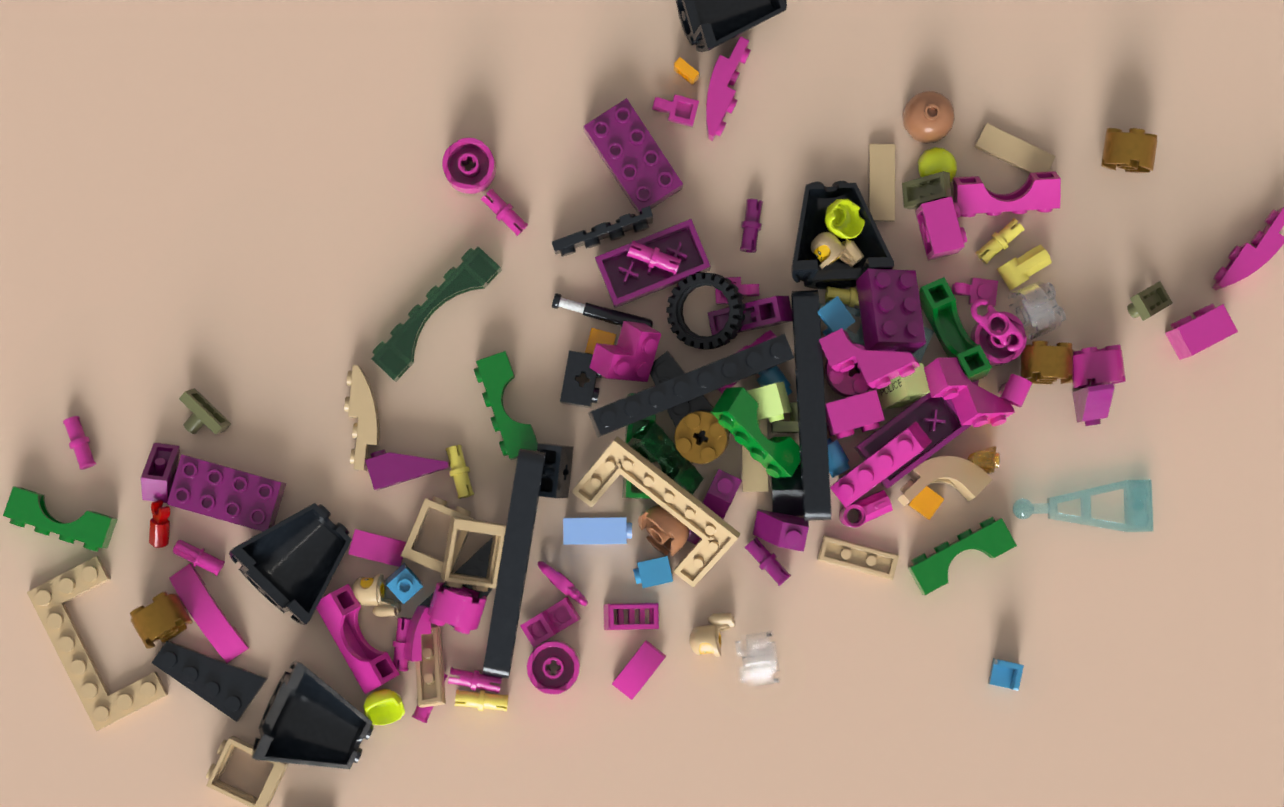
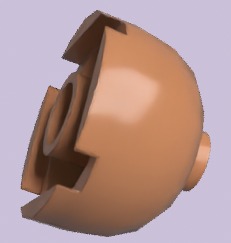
[903,91,955,144]
[638,505,689,556]

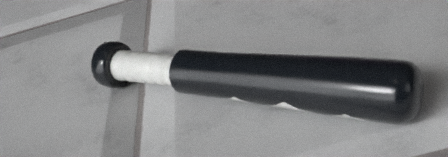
[552,293,653,327]

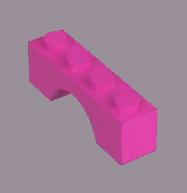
[953,171,1061,217]
[830,421,932,508]
[316,584,400,694]

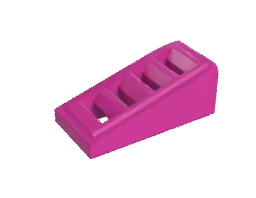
[603,603,659,630]

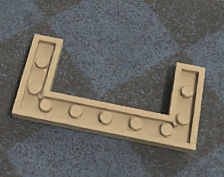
[571,436,741,588]
[27,556,168,731]

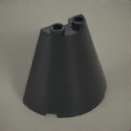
[676,0,787,52]
[791,181,894,289]
[229,503,352,625]
[252,661,374,769]

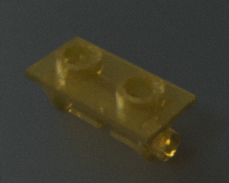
[967,446,1000,474]

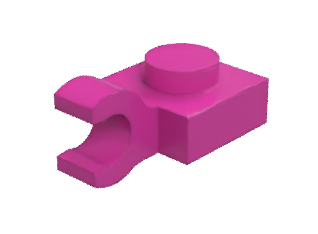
[652,94,699,127]
[715,277,760,304]
[952,278,998,307]

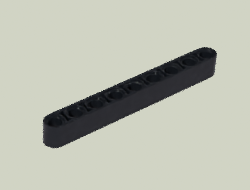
[791,290,831,521]
[483,448,546,678]

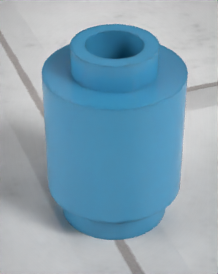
[756,366,793,395]
[827,438,850,478]

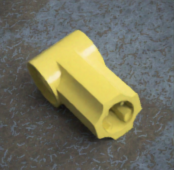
[997,244,1052,291]

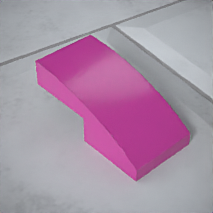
[348,529,407,567]
[520,596,581,648]
[404,605,431,662]
[612,640,666,700]

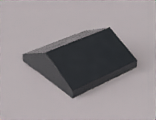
[771,464,804,516]

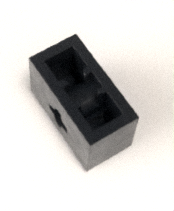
[560,351,602,408]
[537,443,574,498]

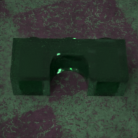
[628,422,704,495]

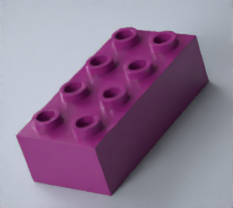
[583,98,683,215]
[595,219,711,308]
[854,393,971,489]
[167,454,286,532]

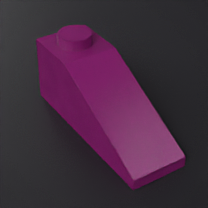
[707,296,792,335]
[1072,383,1114,426]
[365,449,451,490]
[687,469,742,545]

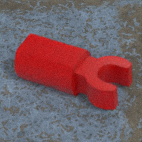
[149,500,170,548]

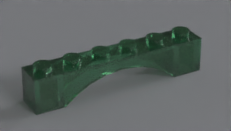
[371,246,502,382]

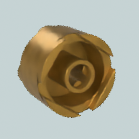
[1101,128,1157,173]
[1020,341,1073,384]
[675,410,730,464]
[130,592,193,649]

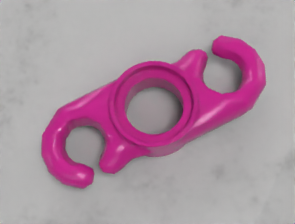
[970,298,1025,351]
[537,561,588,606]

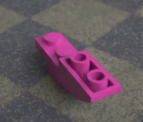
[706,36,751,141]
[1212,207,1284,290]

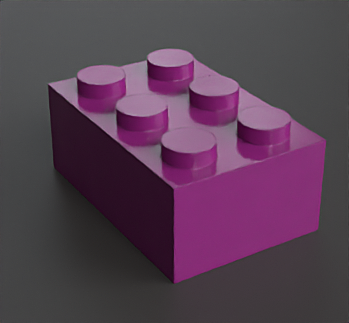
[856,269,926,354]

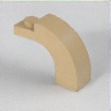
[897,456,993,506]

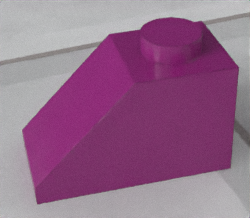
[141,443,180,503]
[752,509,809,552]

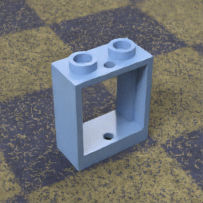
[563,517,632,545]

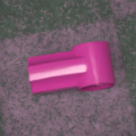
[998,374,1032,407]
[839,490,893,528]

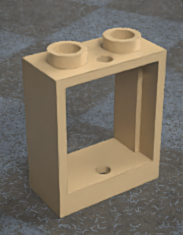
[401,496,475,573]
[441,516,506,592]
[206,736,289,807]

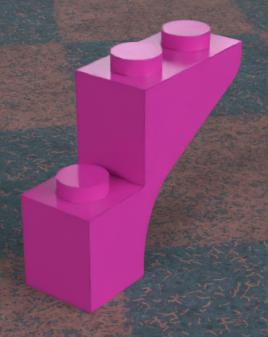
[819,328,920,389]
[924,357,1015,427]

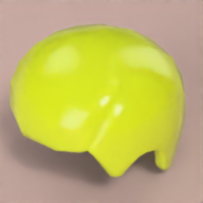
[917,147,957,182]
[825,199,865,239]
[363,689,405,725]

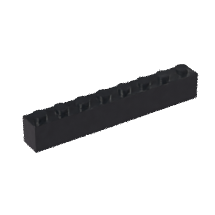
[588,334,794,437]

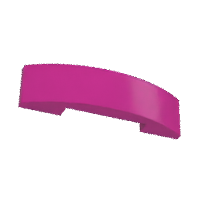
[169,563,249,663]

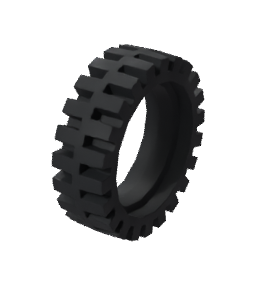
[666,273,746,349]

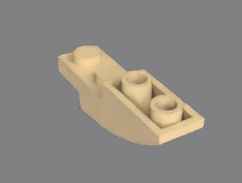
[344,365,380,471]

